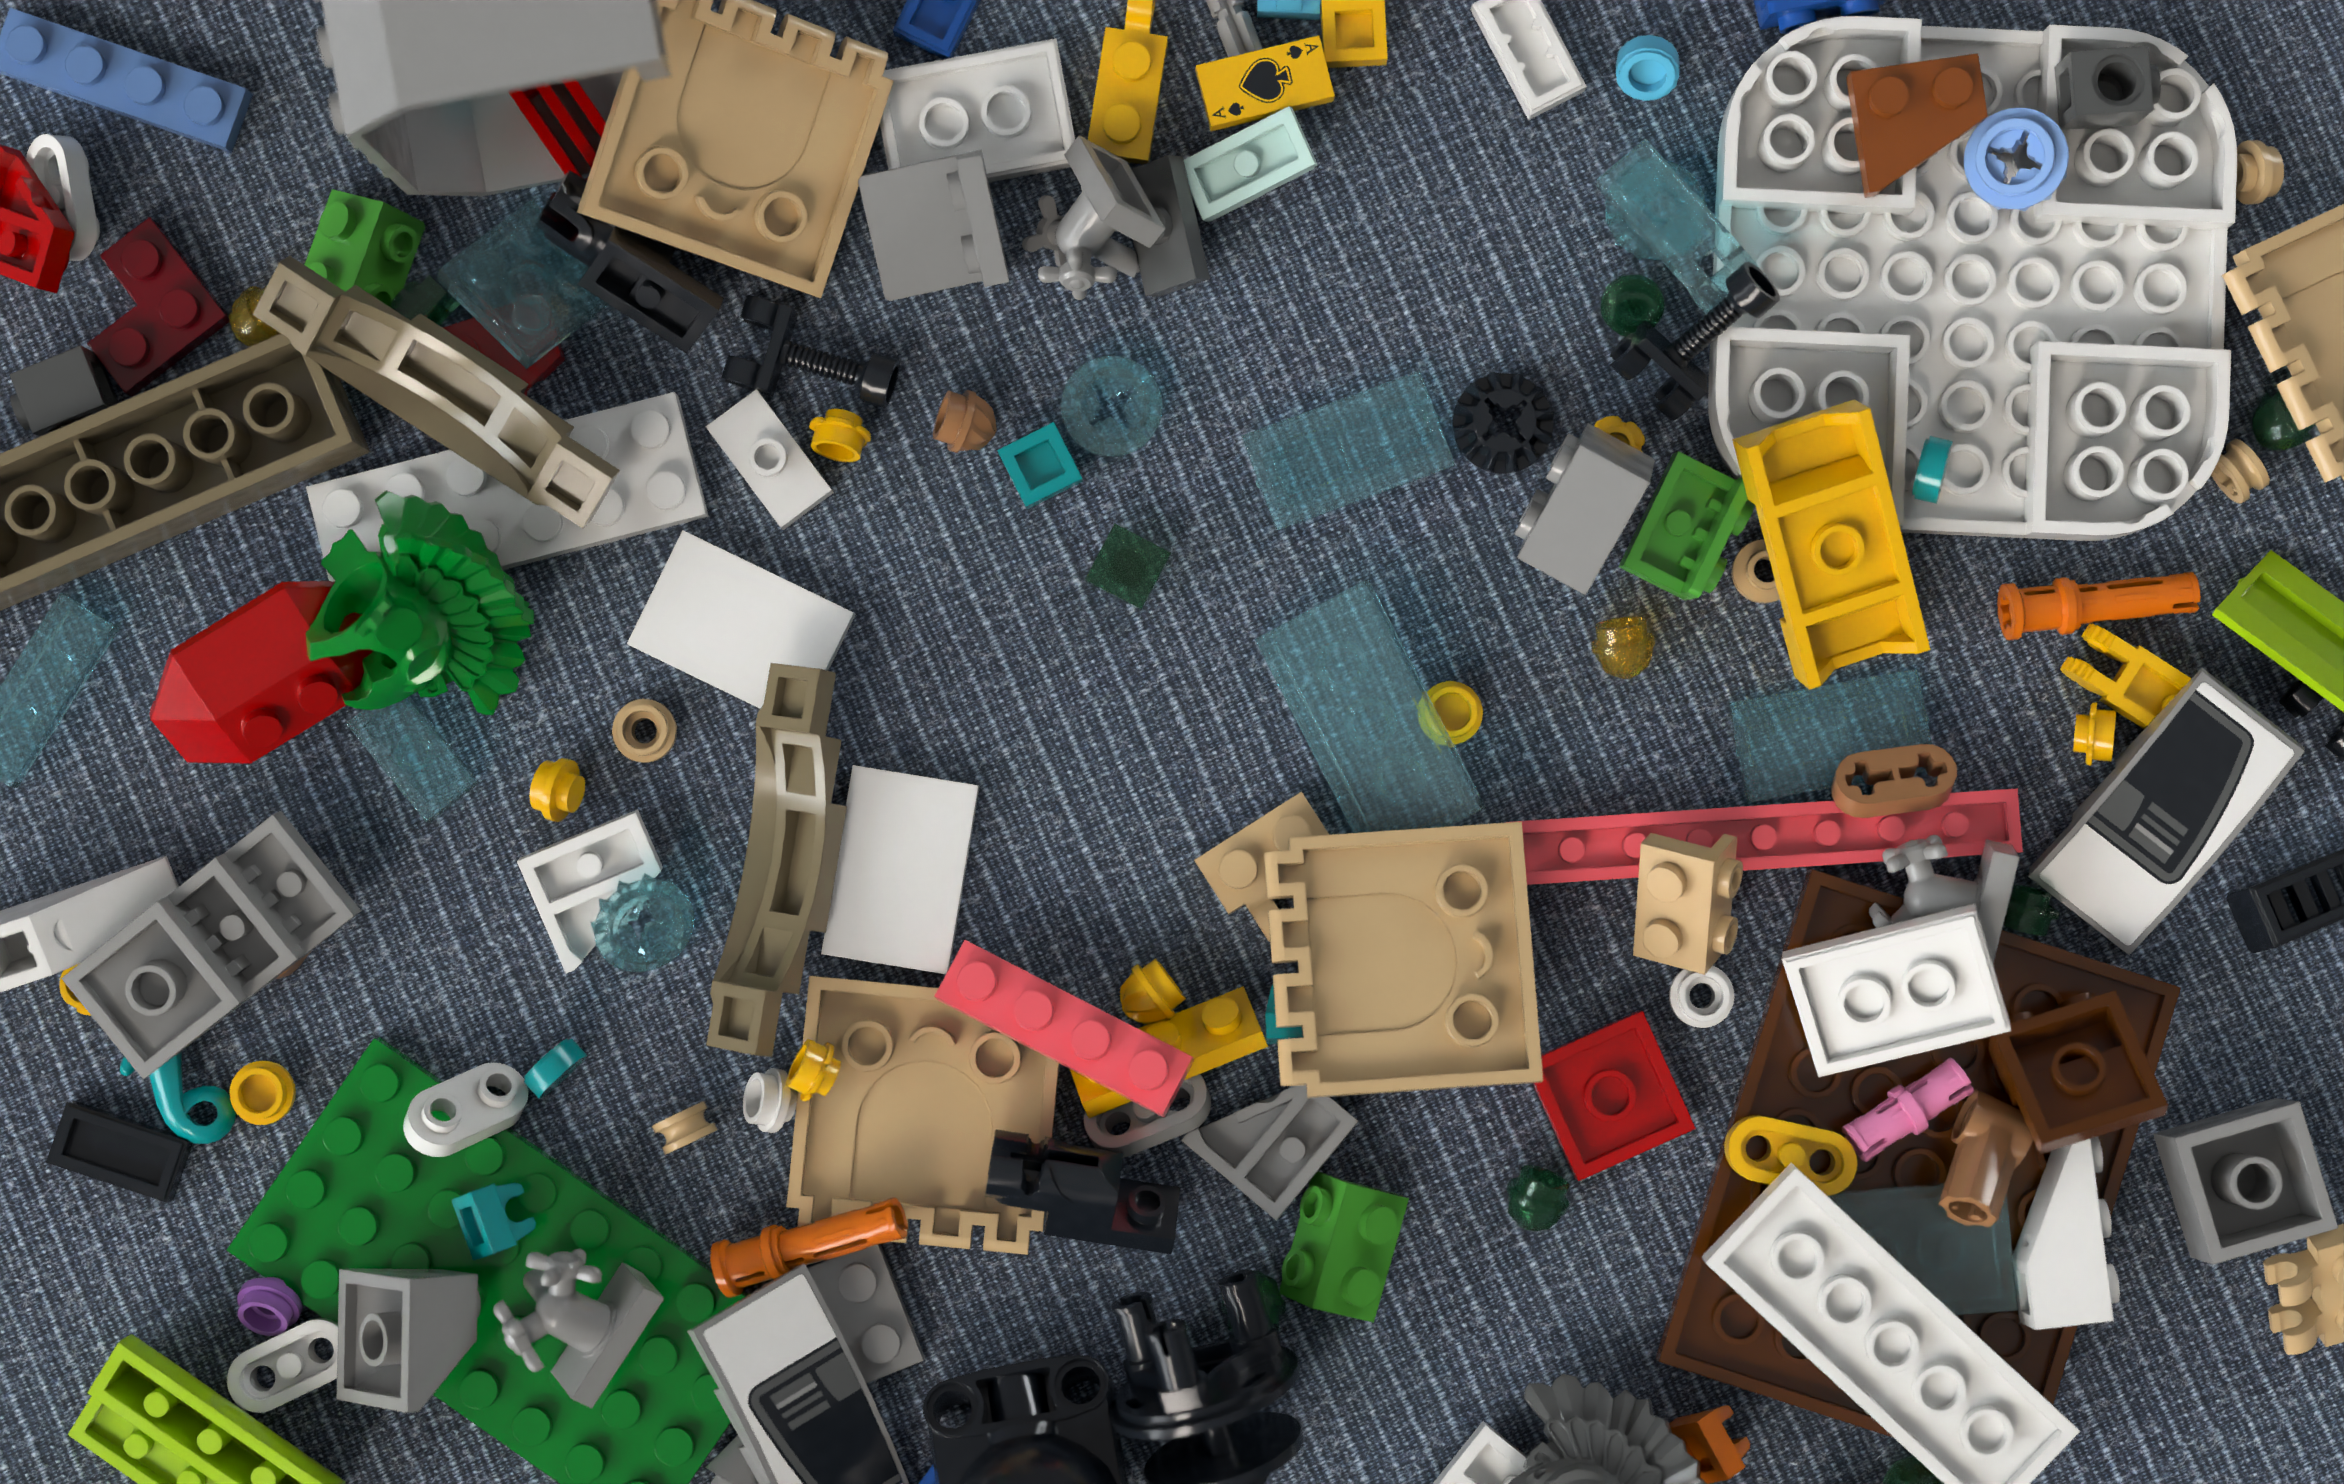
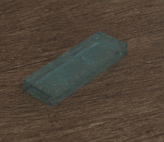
[0,592,120,788]

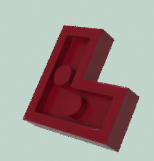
[87,217,232,397]

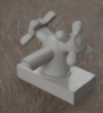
[1022,135,1165,300]
[1869,835,2020,963]
[494,1249,664,1409]

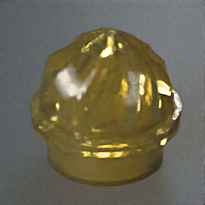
[229,286,281,346]
[1591,616,1656,679]

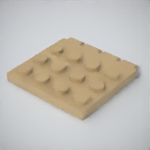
[577,0,894,298]
[2222,204,2344,482]
[1264,822,1543,1098]
[786,976,1060,1255]

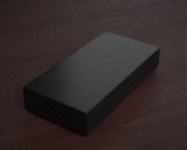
[46,1100,193,1203]

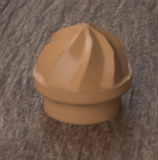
[933,390,997,453]

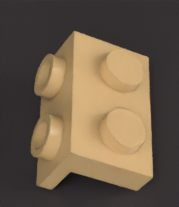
[1633,833,1743,975]

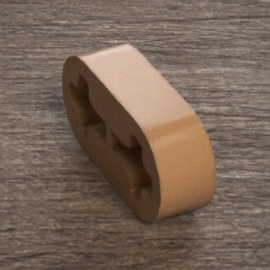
[1831,744,1957,818]

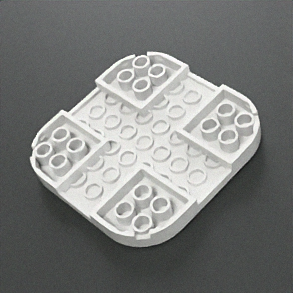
[1708,16,2237,541]

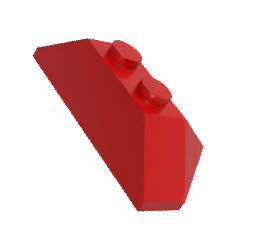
[149,581,374,764]

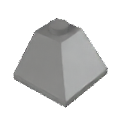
[336,1268,481,1413]

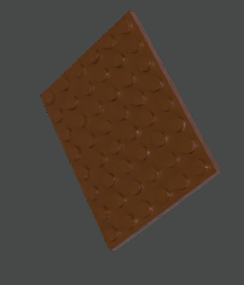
[1655,869,2181,1438]

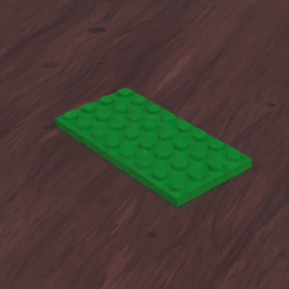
[226,1037,749,1484]

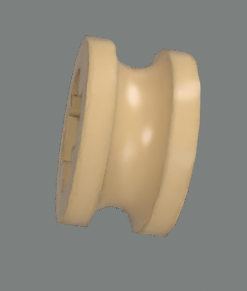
[2211,439,2270,504]
[652,1101,718,1155]

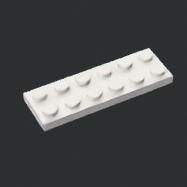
[306,392,709,582]
[1701,1163,2080,1484]

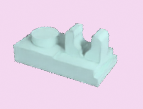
[1183,106,1318,222]

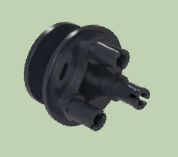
[1109,1269,1304,1484]

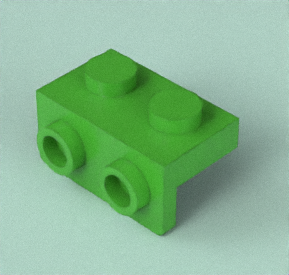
[305,189,425,310]
[1618,451,1755,601]
[1279,1172,1409,1323]

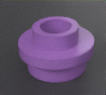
[237,1277,302,1336]

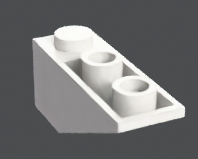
[0,856,179,992]
[2012,1136,2120,1330]

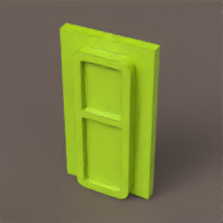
[2212,550,2344,712]

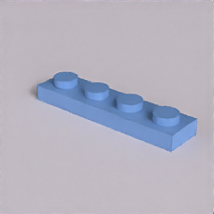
[0,8,253,153]

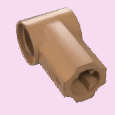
[1938,1089,2033,1227]

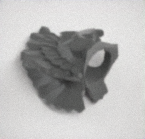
[1508,1374,1707,1484]

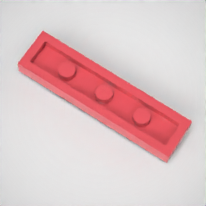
[934,940,1194,1118]

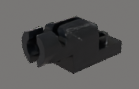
[535,170,724,354]
[985,1130,1180,1254]

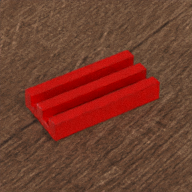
[508,79,606,180]

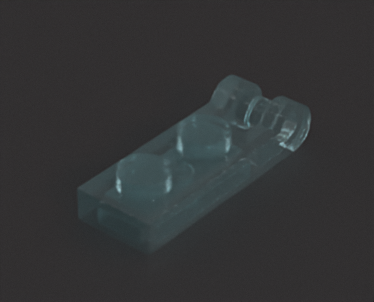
[1595,138,1760,314]

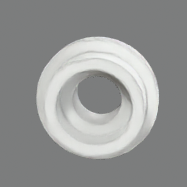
[1669,966,1734,1028]
[743,1068,797,1133]

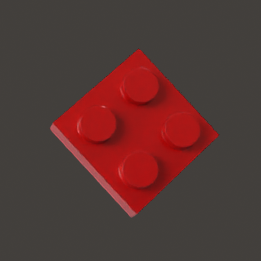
[1533,1010,1696,1181]

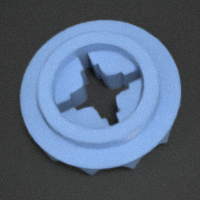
[1964,108,2070,211]

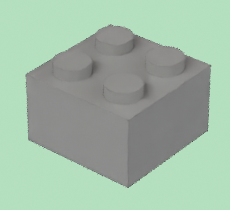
[1514,423,1655,595]
[2153,1098,2338,1265]

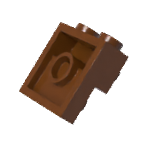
[1988,990,2168,1154]

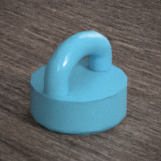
[1616,35,1680,101]

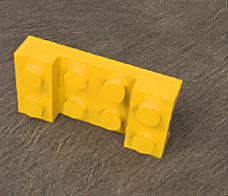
[1732,399,1931,690]

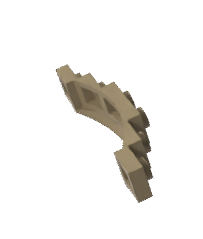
[252,256,620,529]
[706,663,847,1057]

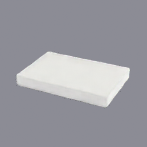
[880,38,1075,182]
[627,530,856,709]
[821,765,980,974]
[1782,903,2011,1077]

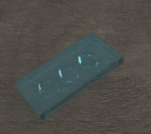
[1255,580,1486,833]

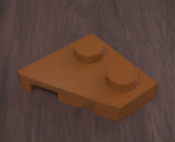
[1846,53,1988,198]

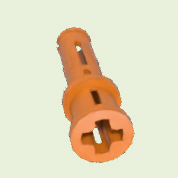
[1997,572,2201,641]
[710,1197,908,1298]

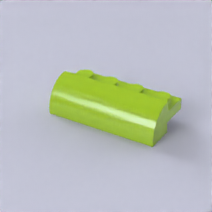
[68,1334,346,1484]

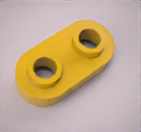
[1724,1115,1857,1196]

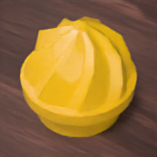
[1120,958,1186,1025]

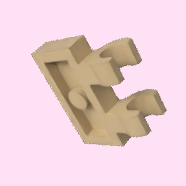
[1194,791,1329,942]
[2263,1224,2344,1355]

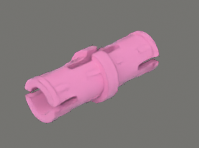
[1842,1058,1974,1162]

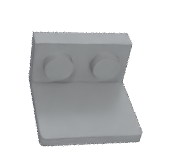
[858,149,1009,301]

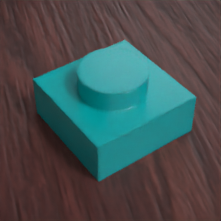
[997,422,1083,509]

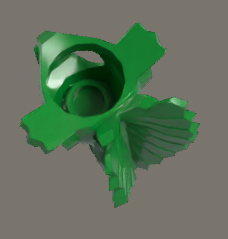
[306,490,534,715]

